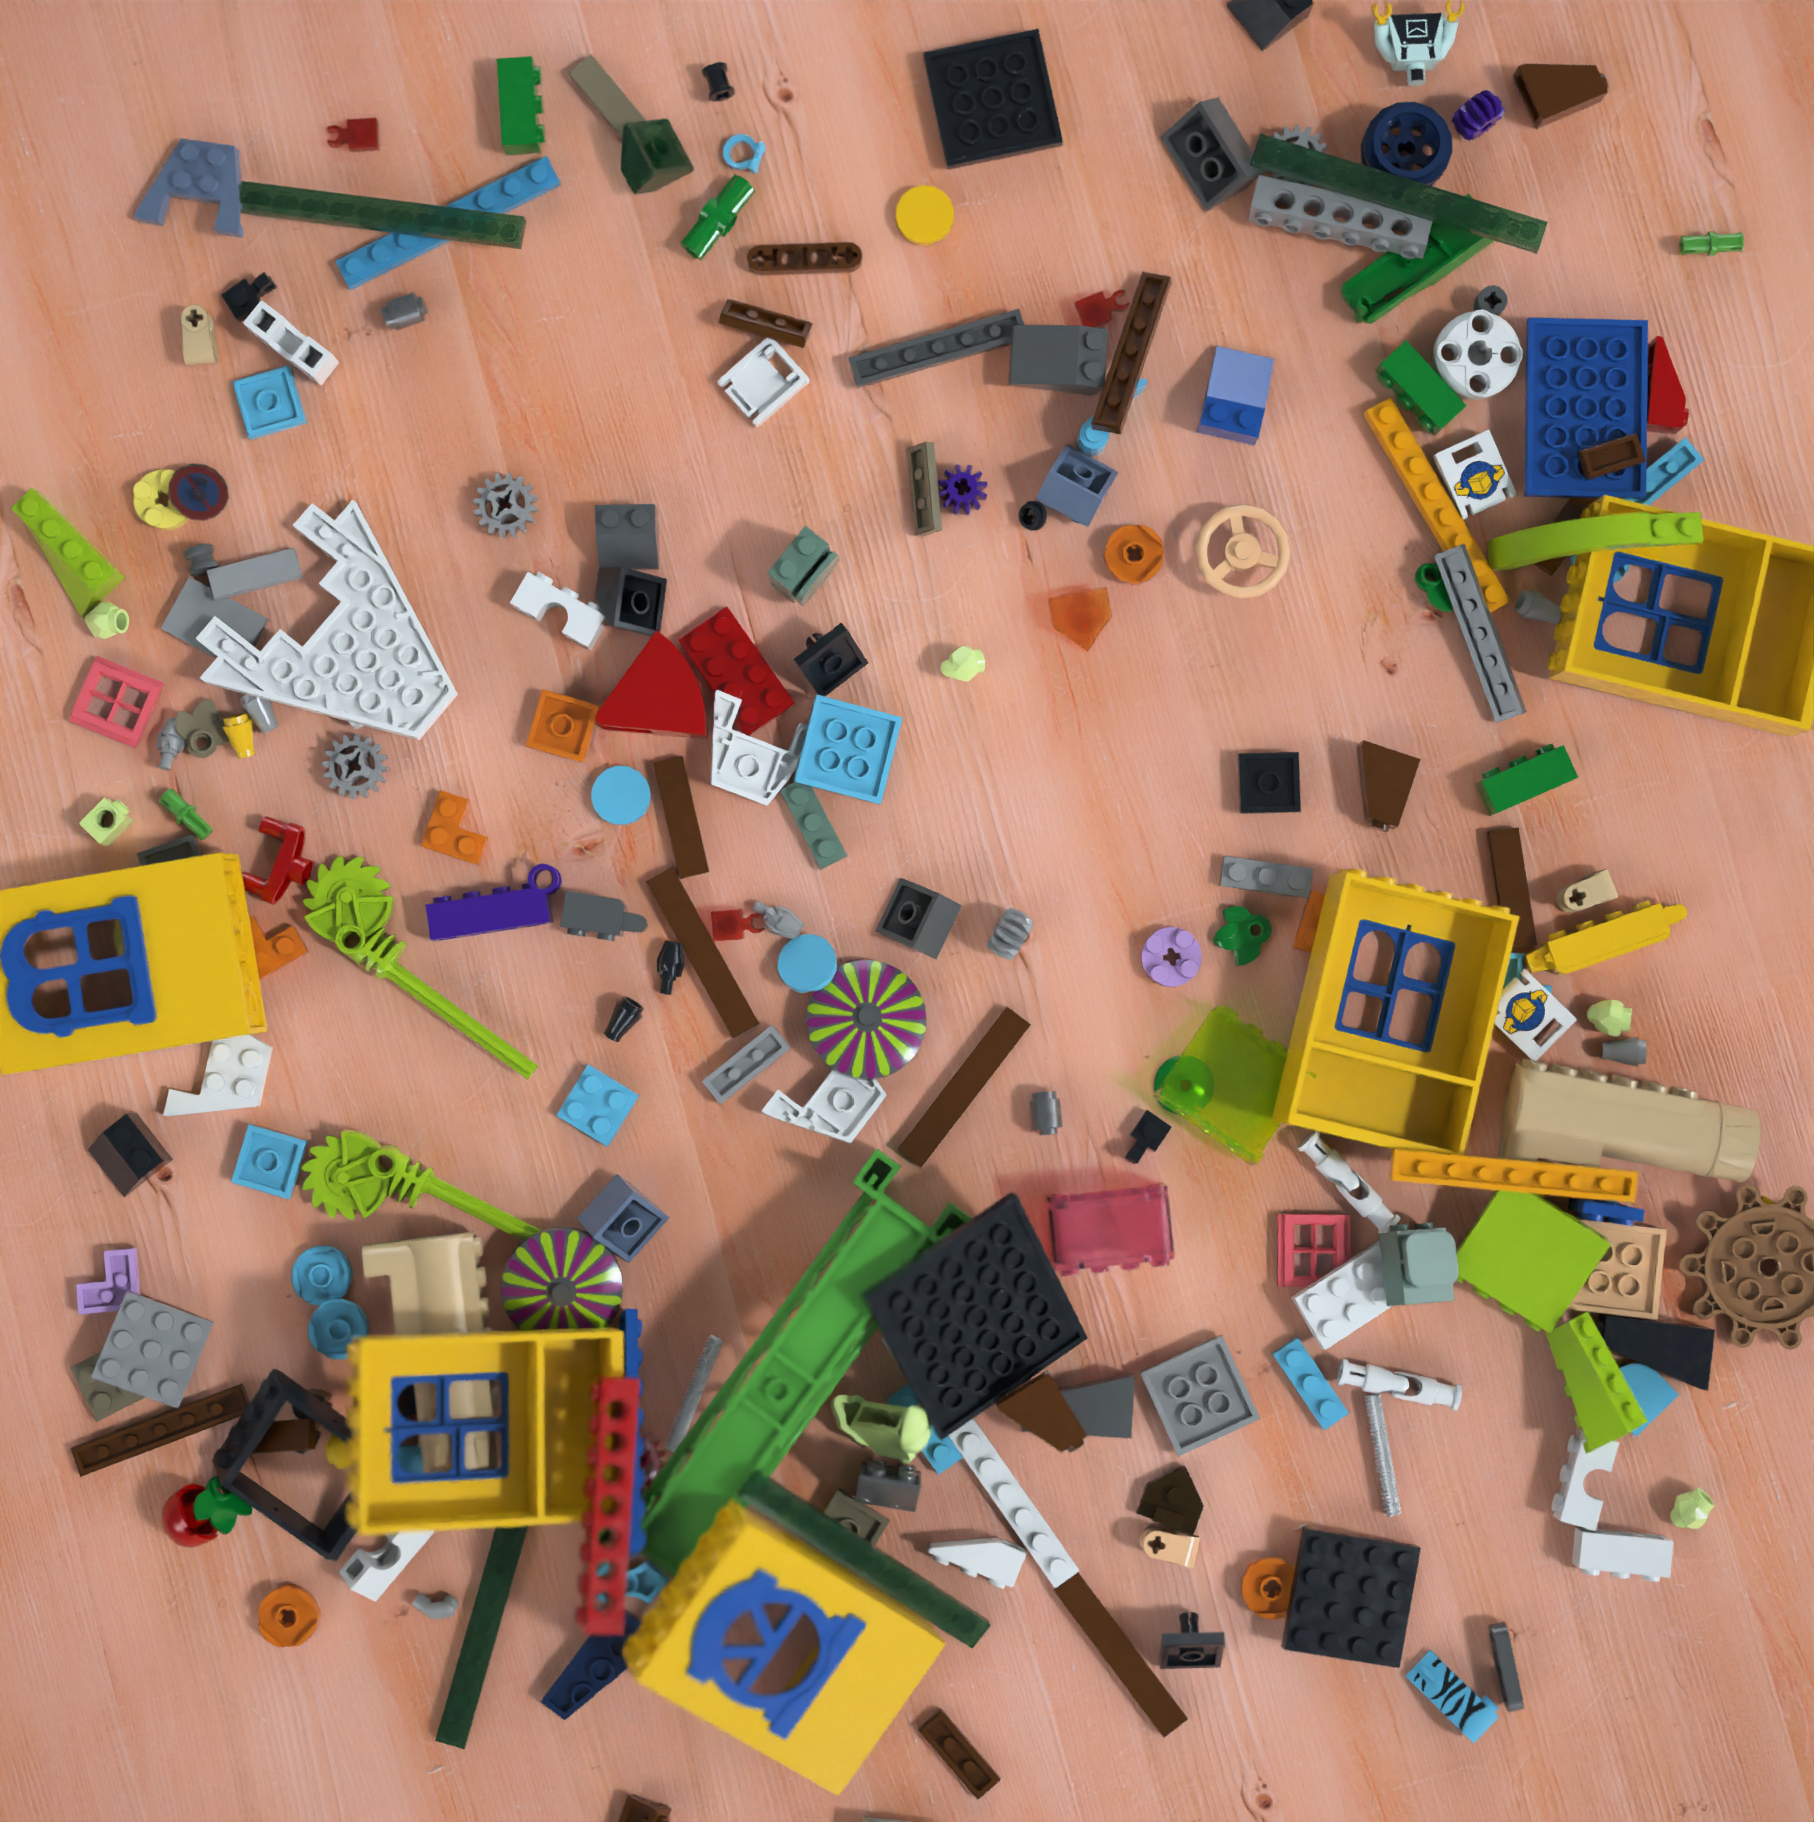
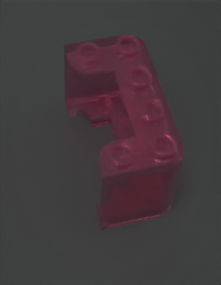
[1044,1183,1175,1276]

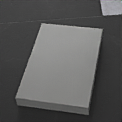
[160,577,269,658]

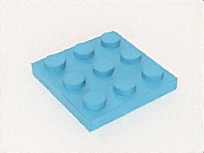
[793,695,902,805]

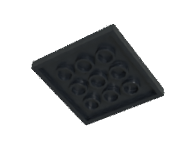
[923,29,1063,170]
[1281,1526,1421,1668]

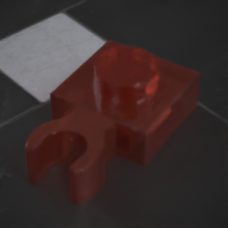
[327,118,380,152]
[1074,290,1130,328]
[711,909,765,941]

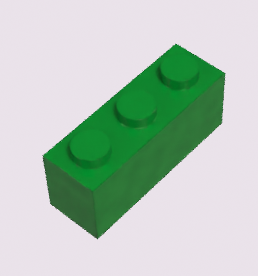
[497,56,546,155]
[1375,340,1467,436]
[1475,743,1578,816]

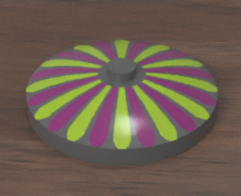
[806,960,926,1080]
[501,1227,623,1331]

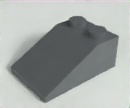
[1009,325,1108,396]

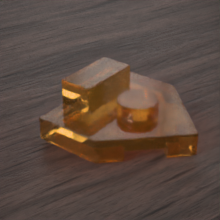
[1047,586,1112,651]

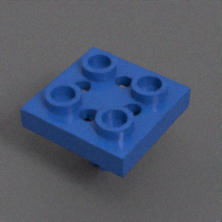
[1568,1197,1645,1226]

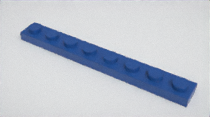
[619,1309,646,1559]

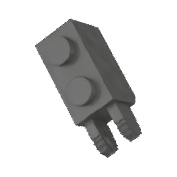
[560,891,648,941]

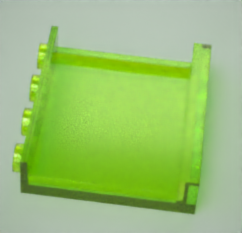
[1153,1005,1317,1165]

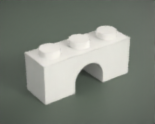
[243,300,339,385]
[510,572,608,651]
[1552,1429,1619,1531]
[339,1531,435,1602]

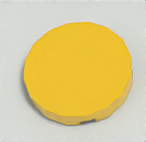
[896,185,954,246]

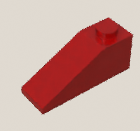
[1647,336,1689,434]

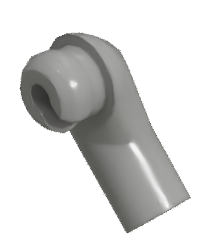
[412,1592,459,1620]

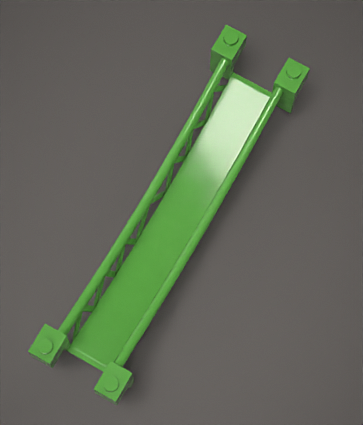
[598,1148,972,1578]

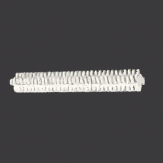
[664,1334,723,1452]
[1364,1393,1401,1517]

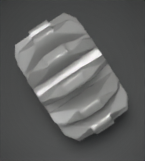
[987,908,1033,960]

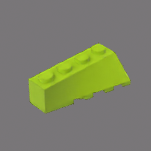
[11,488,126,619]
[1546,1311,1648,1454]

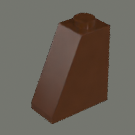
[1513,64,1608,129]
[1357,740,1420,832]
[996,1370,1088,1453]

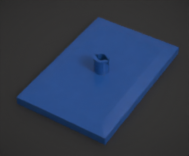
[1524,317,1648,499]

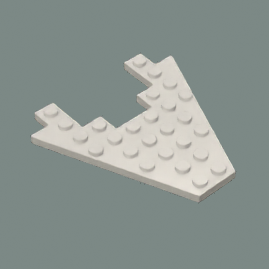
[195,500,458,740]

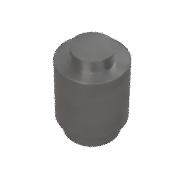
[381,292,428,330]
[1030,1091,1063,1136]

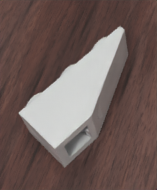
[928,1537,1027,1589]

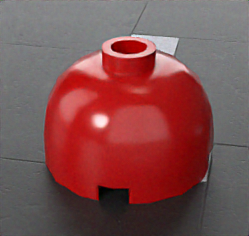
[161,1483,218,1548]

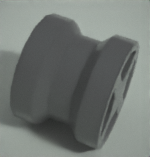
[1473,285,1508,316]
[183,543,219,576]

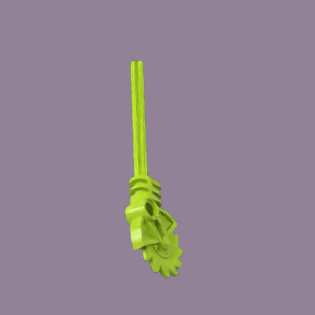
[303,856,539,1080]
[301,1130,541,1241]

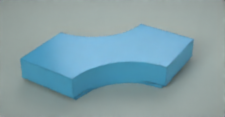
[596,1559,670,1604]

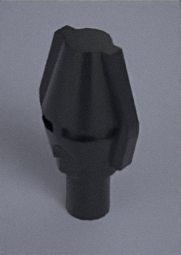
[657,940,684,995]

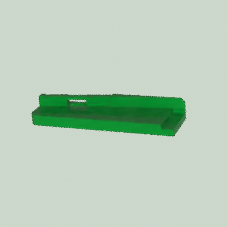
[1341,193,1499,324]

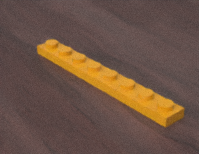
[1363,397,1511,613]
[1389,1148,1638,1203]

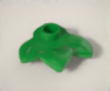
[1414,562,1453,612]
[1213,906,1272,966]
[193,1475,252,1535]

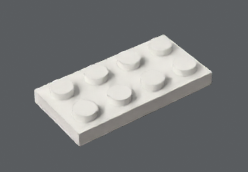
[1291,1240,1392,1350]

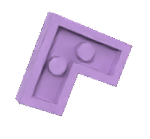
[76,1248,141,1315]

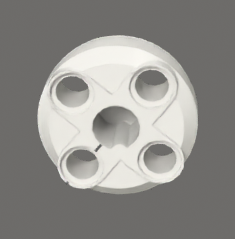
[1432,310,1523,400]

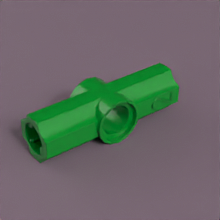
[681,174,755,261]

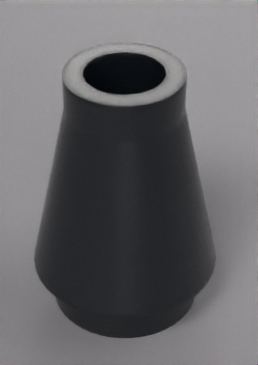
[604,996,644,1042]

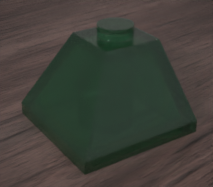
[620,118,695,195]

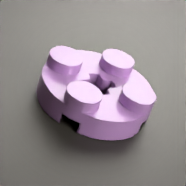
[1141,927,1202,987]

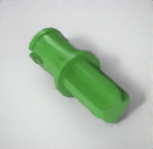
[159,789,212,840]

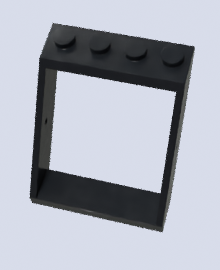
[212,1368,357,1561]

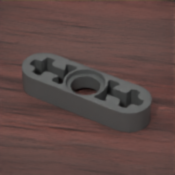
[1488,1621,1524,1712]

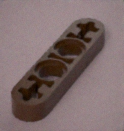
[747,242,863,275]

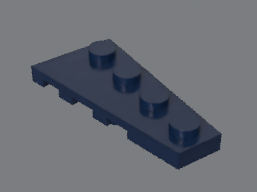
[541,1609,642,1720]

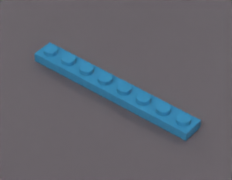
[336,156,561,290]

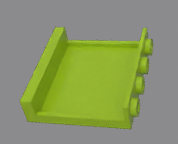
[1456,1190,1611,1333]

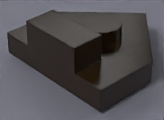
[1136,1465,1204,1535]

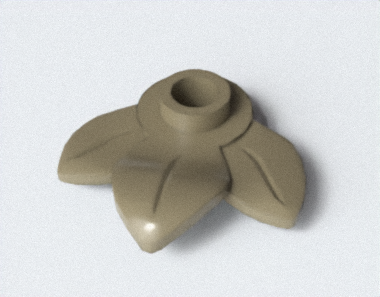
[175,699,230,758]

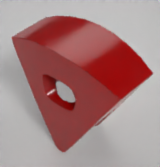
[595,631,709,739]

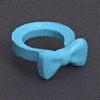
[723,134,766,173]

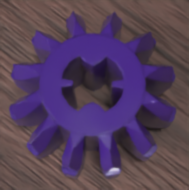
[1452,90,1505,140]
[938,464,987,515]

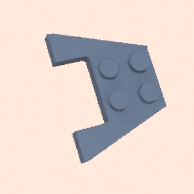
[134,138,244,238]

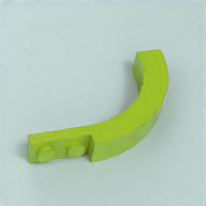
[1487,512,1704,571]

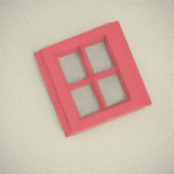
[69,656,164,749]
[1277,1214,1350,1287]

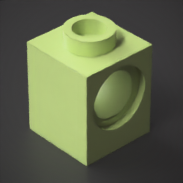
[79,798,133,846]

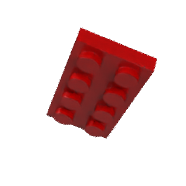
[679,606,796,736]

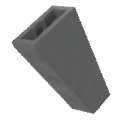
[1021,1374,1135,1438]

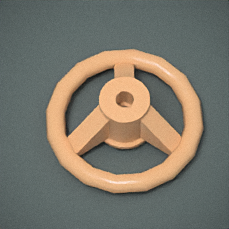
[1195,504,1291,599]

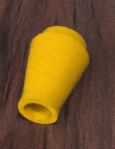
[222,713,256,759]

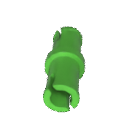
[1679,231,1744,256]

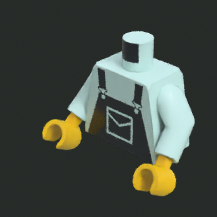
[1371,0,1465,86]

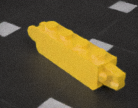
[1524,900,1688,975]

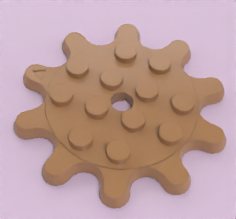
[1679,1184,1814,1349]

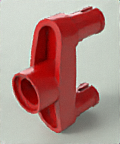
[242,816,313,905]

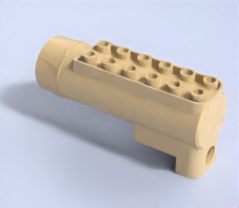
[1497,1058,1761,1182]
[362,1231,500,1473]

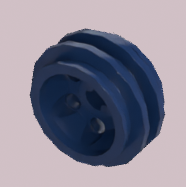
[1360,102,1452,196]

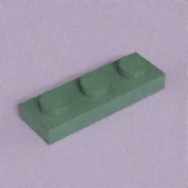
[780,782,847,870]

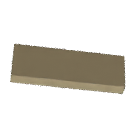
[569,54,648,143]
[908,442,942,536]

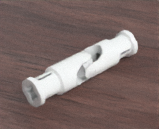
[1297,1131,1401,1233]
[1337,1358,1462,1411]

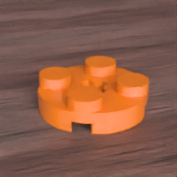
[1104,524,1164,586]
[1241,1556,1295,1620]
[258,1584,321,1648]

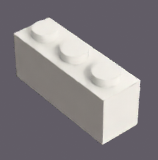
[1572,1527,1673,1581]

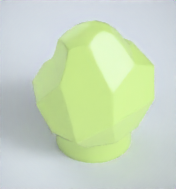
[85,602,129,639]
[940,646,985,681]
[1587,999,1632,1037]
[1670,1487,1715,1529]

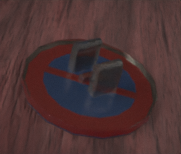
[168,463,228,521]

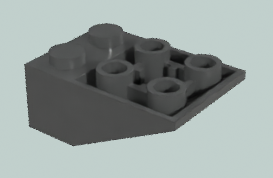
[855,1458,921,1512]

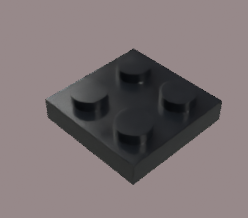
[1238,752,1301,814]

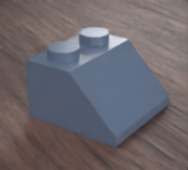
[1036,444,1118,527]
[577,1174,669,1263]

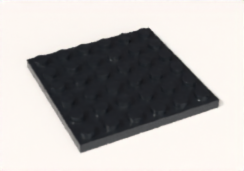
[861,1192,1088,1441]

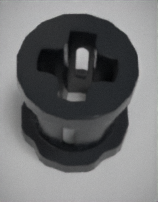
[702,62,735,102]

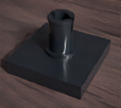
[794,623,868,696]
[1159,1612,1225,1669]

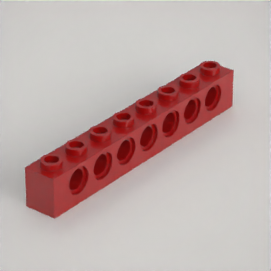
[576,1376,640,1635]

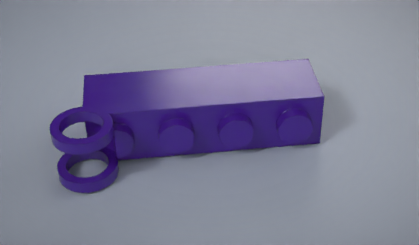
[425,864,562,941]

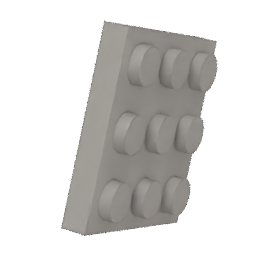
[91,1291,214,1408]
[1139,1335,1260,1456]

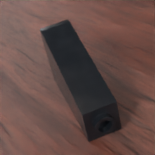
[1594,1313,1715,1390]

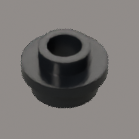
[1019,501,1047,531]

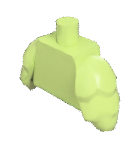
[831,1395,931,1464]

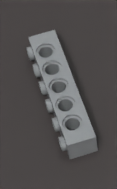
[1248,175,1434,259]

